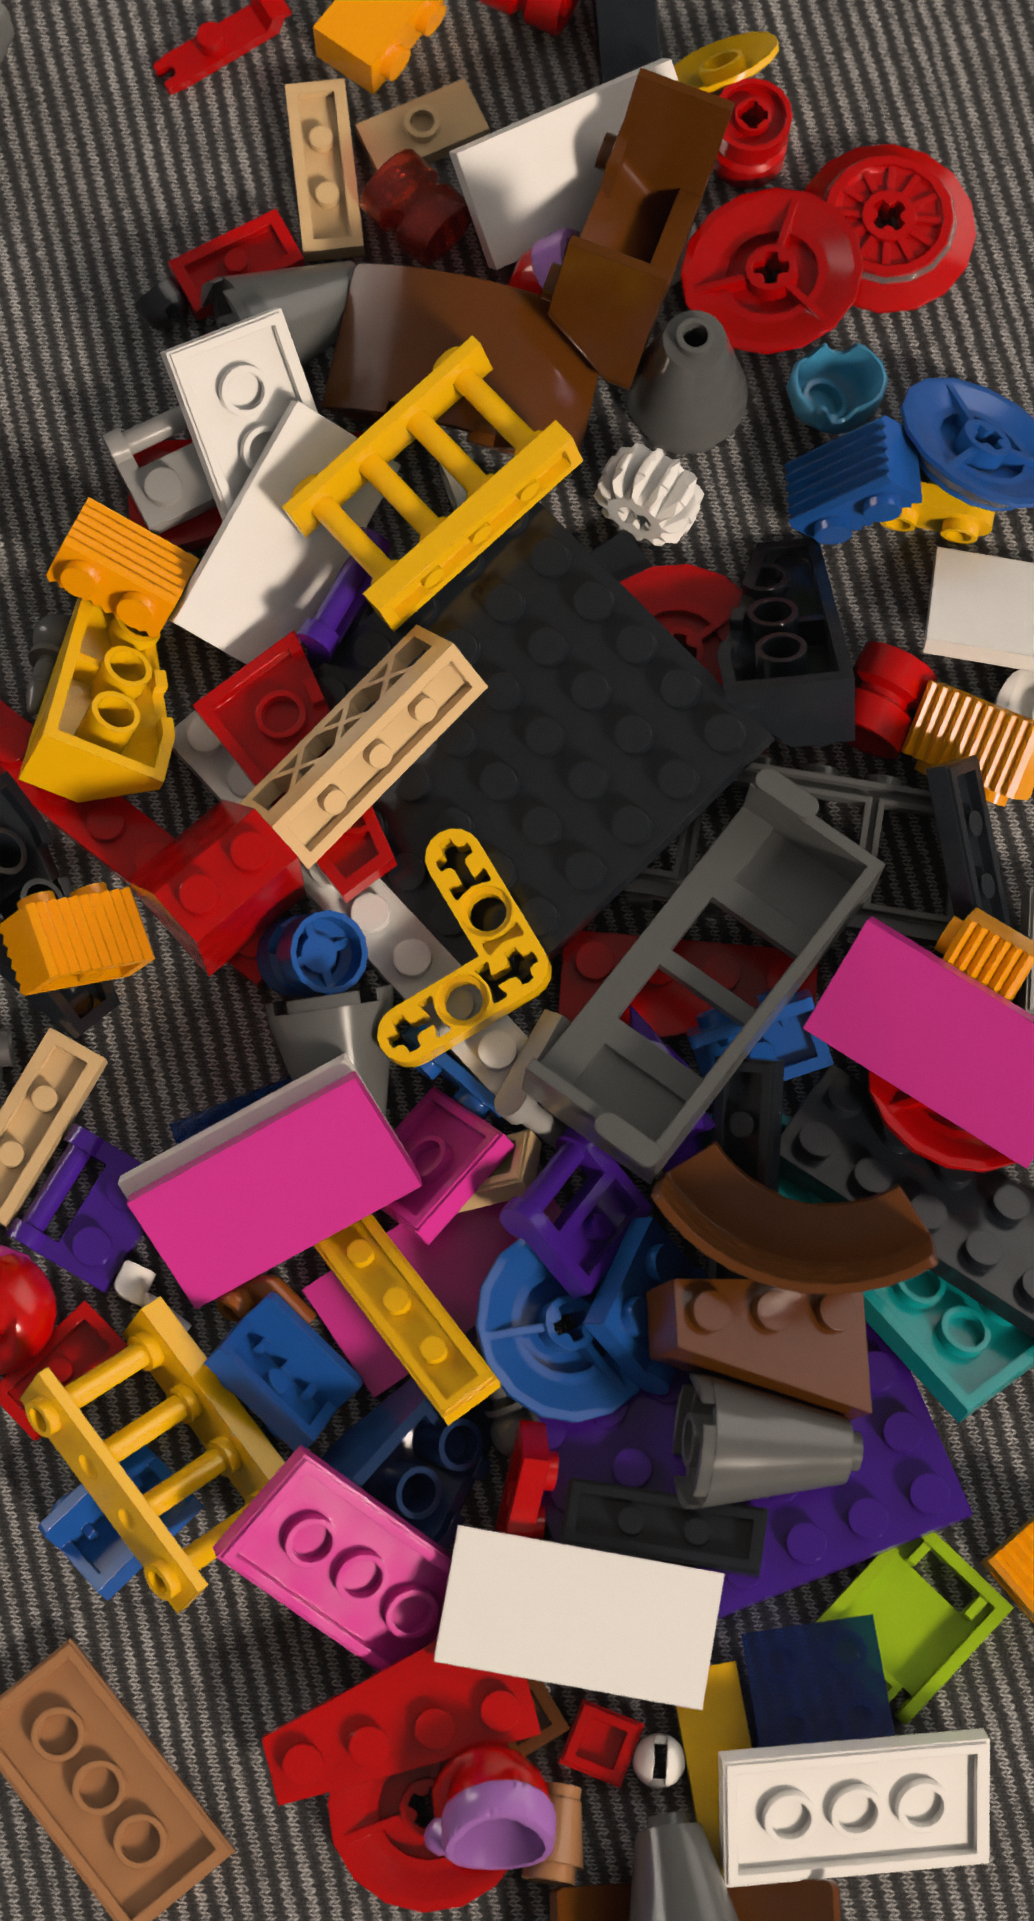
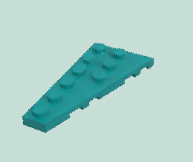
[703,1113,1034,1423]

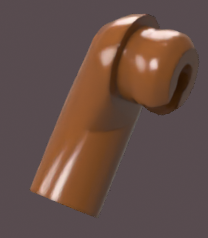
[216,1274,317,1324]

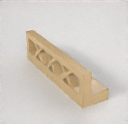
[239,625,488,870]

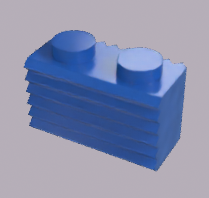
[783,415,922,545]

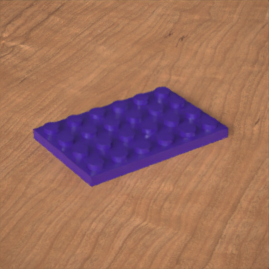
[538,1321,973,1619]

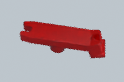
[153,0,293,95]

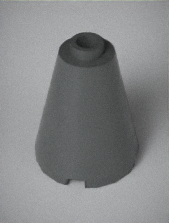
[200,260,357,367]
[626,310,748,455]
[265,984,394,1118]
[673,1372,863,1509]
[629,1812,739,1921]

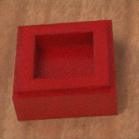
[558,1698,645,1788]

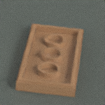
[0,1638,237,1921]

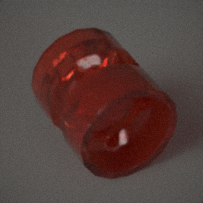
[359,149,472,266]

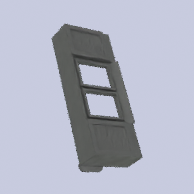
[522,768,885,1184]

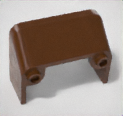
[540,68,735,390]

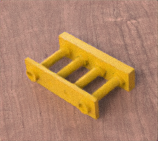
[282,335,583,632]
[20,1296,285,1614]

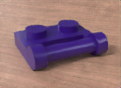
[296,527,392,670]
[5,1123,145,1294]
[499,1126,653,1299]

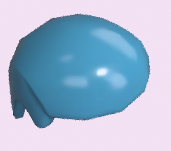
[786,343,889,435]

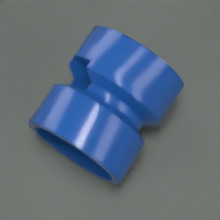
[256,910,368,998]

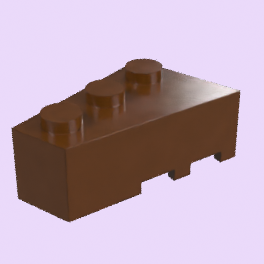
[646,1279,872,1420]

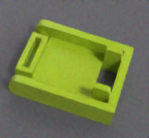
[806,1532,1014,1725]

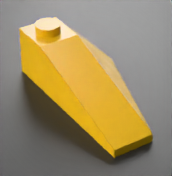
[18,597,176,803]

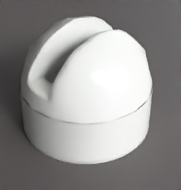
[632,1733,686,1789]

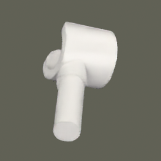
[114,1261,192,1331]

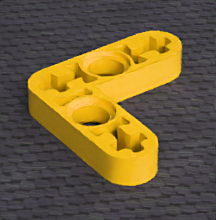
[377,829,552,1067]

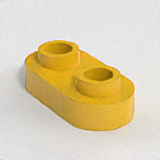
[880,482,995,544]

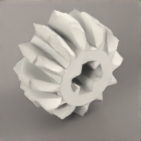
[594,443,705,547]

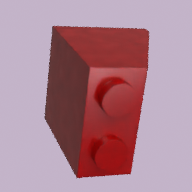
[125,799,306,977]

